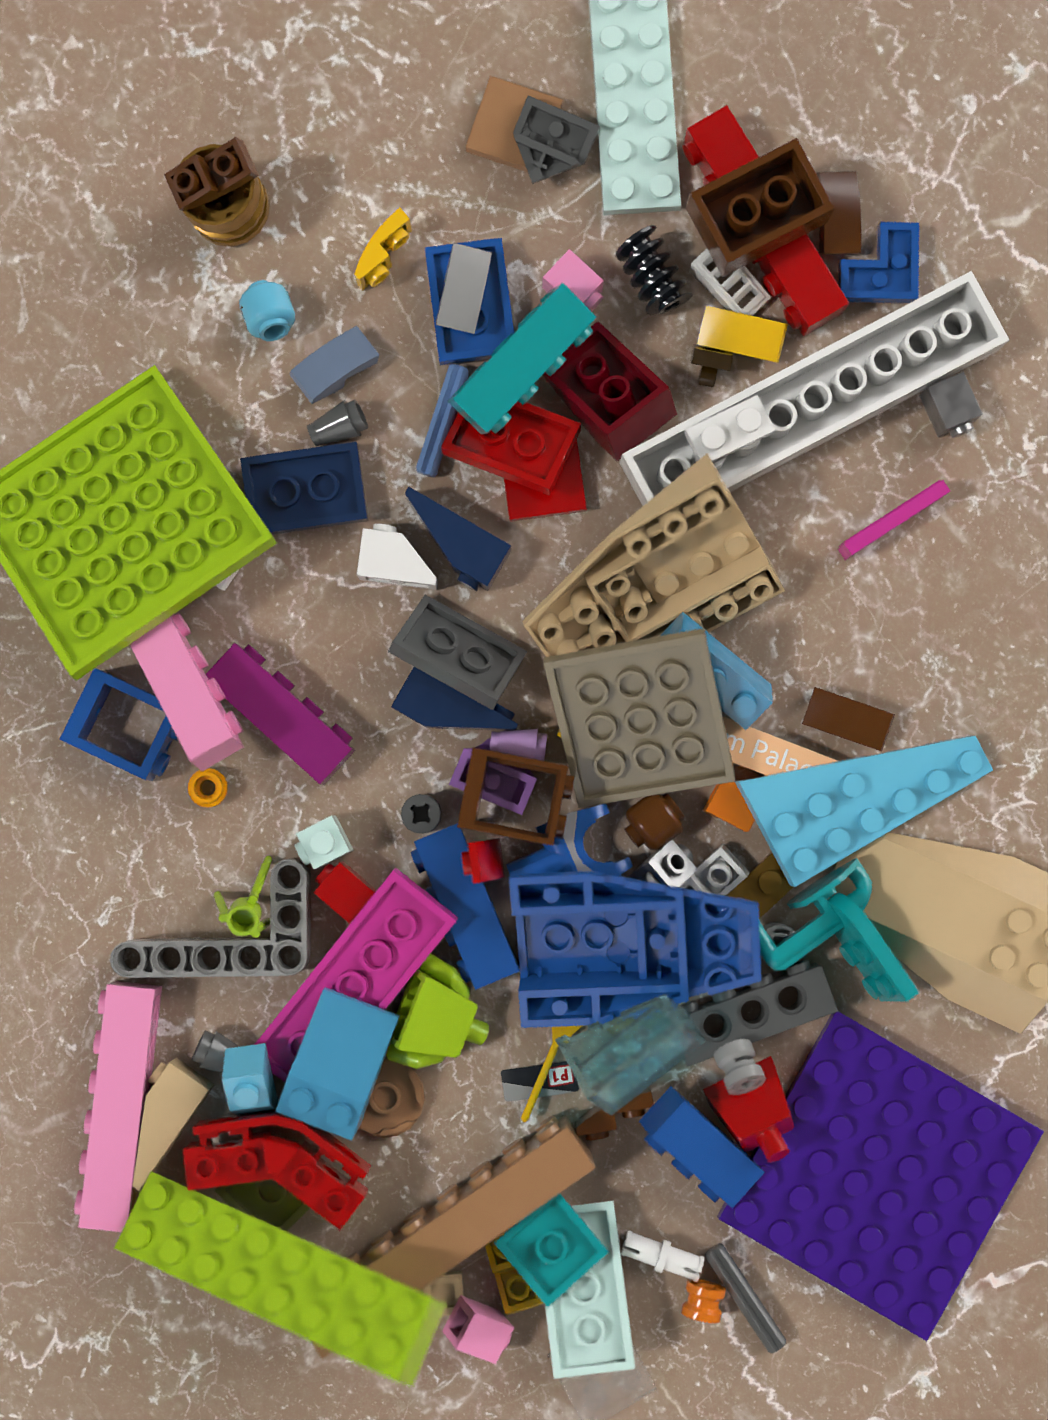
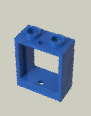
[59,668,179,781]

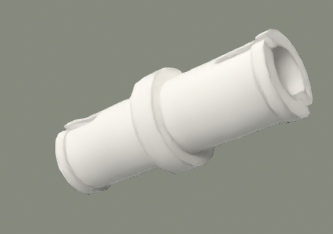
[621,1230,705,1282]

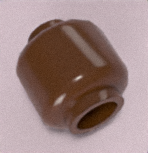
[624,793,685,851]

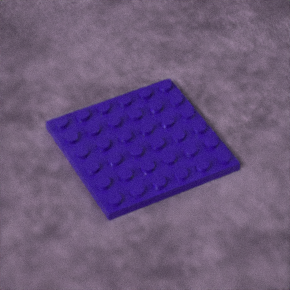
[717,1011,1044,1341]

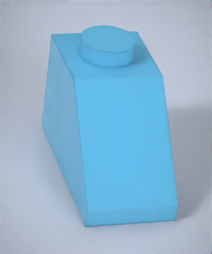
[222,1043,279,1115]

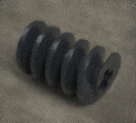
[616,225,693,315]

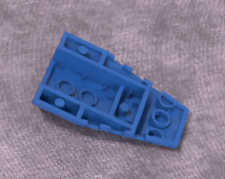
[509,871,761,1028]

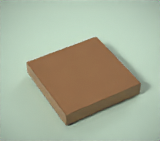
[465,76,563,172]

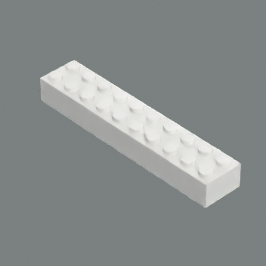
[620,271,1009,506]

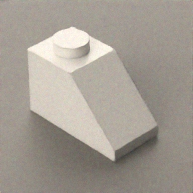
[357,524,438,590]

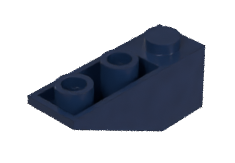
[391,667,518,731]

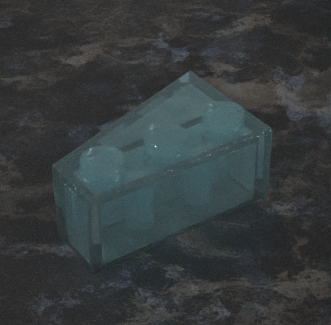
[555,994,706,1115]

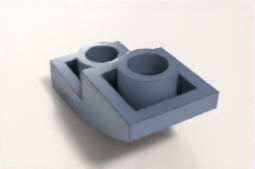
[290,326,379,404]

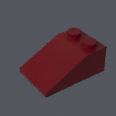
[542,321,677,461]

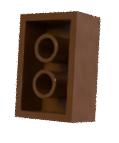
[686,138,835,277]

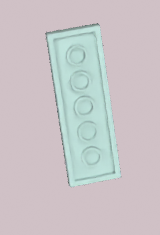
[589,0,681,216]

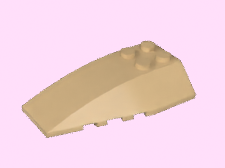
[832,832,1048,1034]

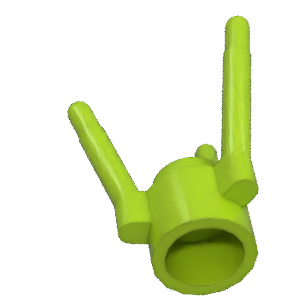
[213,856,272,938]

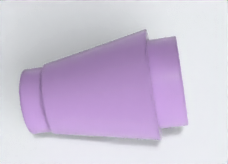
[490,729,547,761]

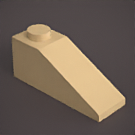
[132,1057,215,1191]

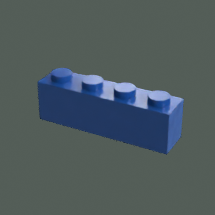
[410,823,520,990]

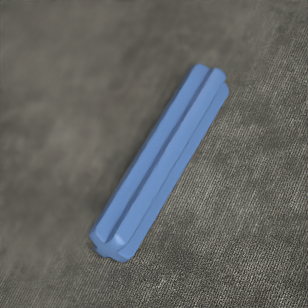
[416,364,469,477]

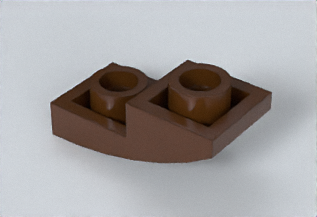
[164,137,259,211]
[817,171,862,254]
[802,687,895,751]
[575,1086,654,1141]

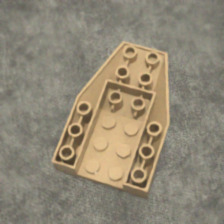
[522,453,785,657]

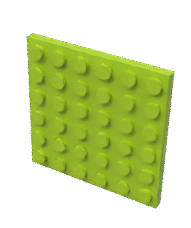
[0,365,277,681]

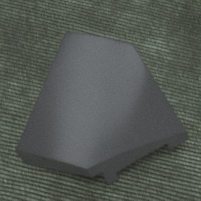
[513,95,600,184]

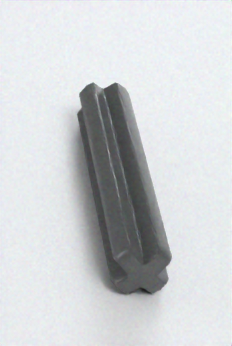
[705,1243,786,1353]

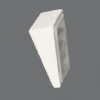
[689,248,771,316]

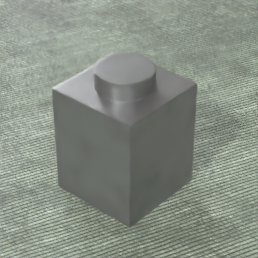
[919,371,983,438]

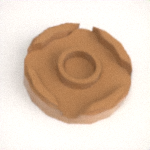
[359,1056,425,1138]

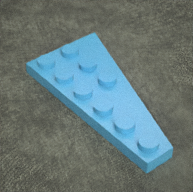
[734,736,993,887]

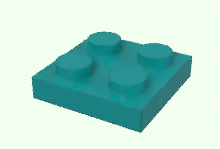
[495,1193,609,1308]

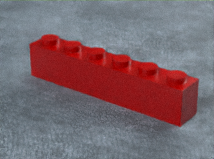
[683,105,849,337]

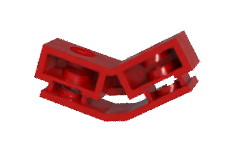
[183,1110,371,1231]

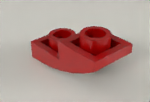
[461,838,505,883]

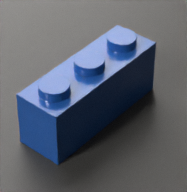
[638,1086,765,1208]

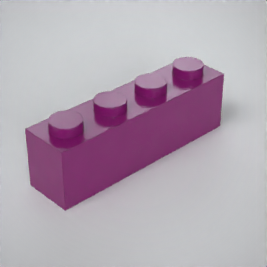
[206,643,356,785]

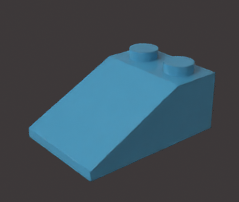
[276,987,400,1141]

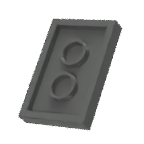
[388,595,527,710]

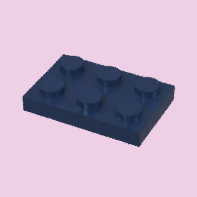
[240,442,368,535]

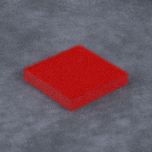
[504,440,587,522]

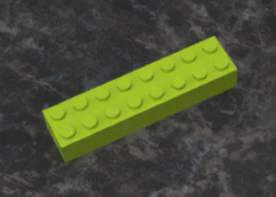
[114,1171,447,1387]

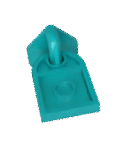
[758,858,920,1002]

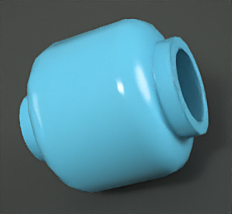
[239,280,295,341]

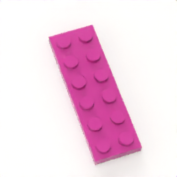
[254,868,458,1083]

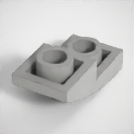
[436,243,492,334]

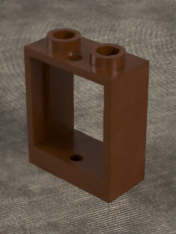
[457,747,575,846]

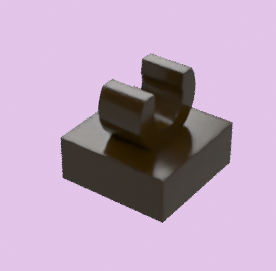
[690,344,733,388]

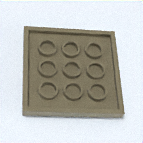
[543,628,735,808]

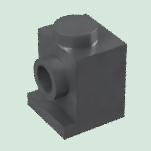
[629,840,698,887]

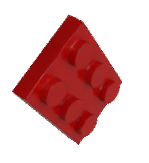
[441,401,581,496]

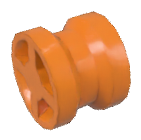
[681,1279,726,1323]

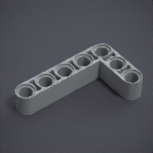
[110,858,311,978]

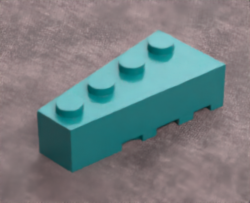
[448,283,597,435]

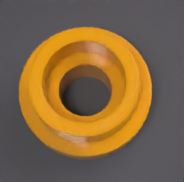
[188,768,228,807]

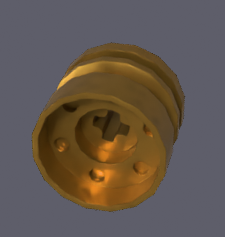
[180,144,270,247]

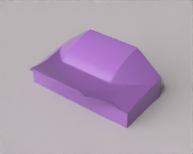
[449,738,537,815]

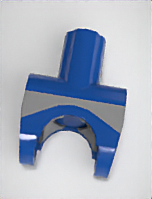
[506,803,633,876]

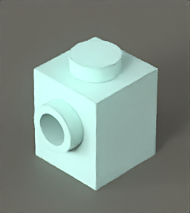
[294,815,354,869]

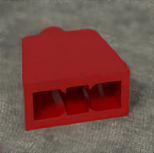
[703,1056,794,1162]

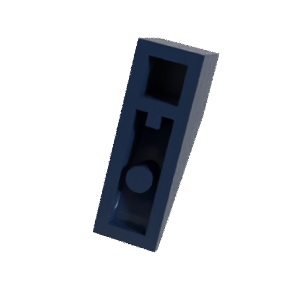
[405,486,511,592]

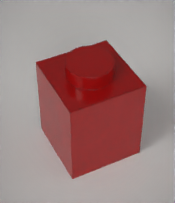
[313,861,377,924]

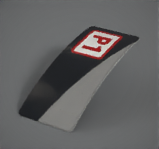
[501,1060,579,1101]

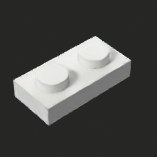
[684,395,775,462]

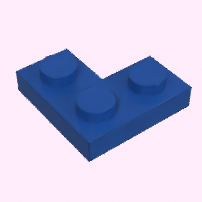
[838,222,919,303]

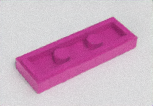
[838,480,950,560]

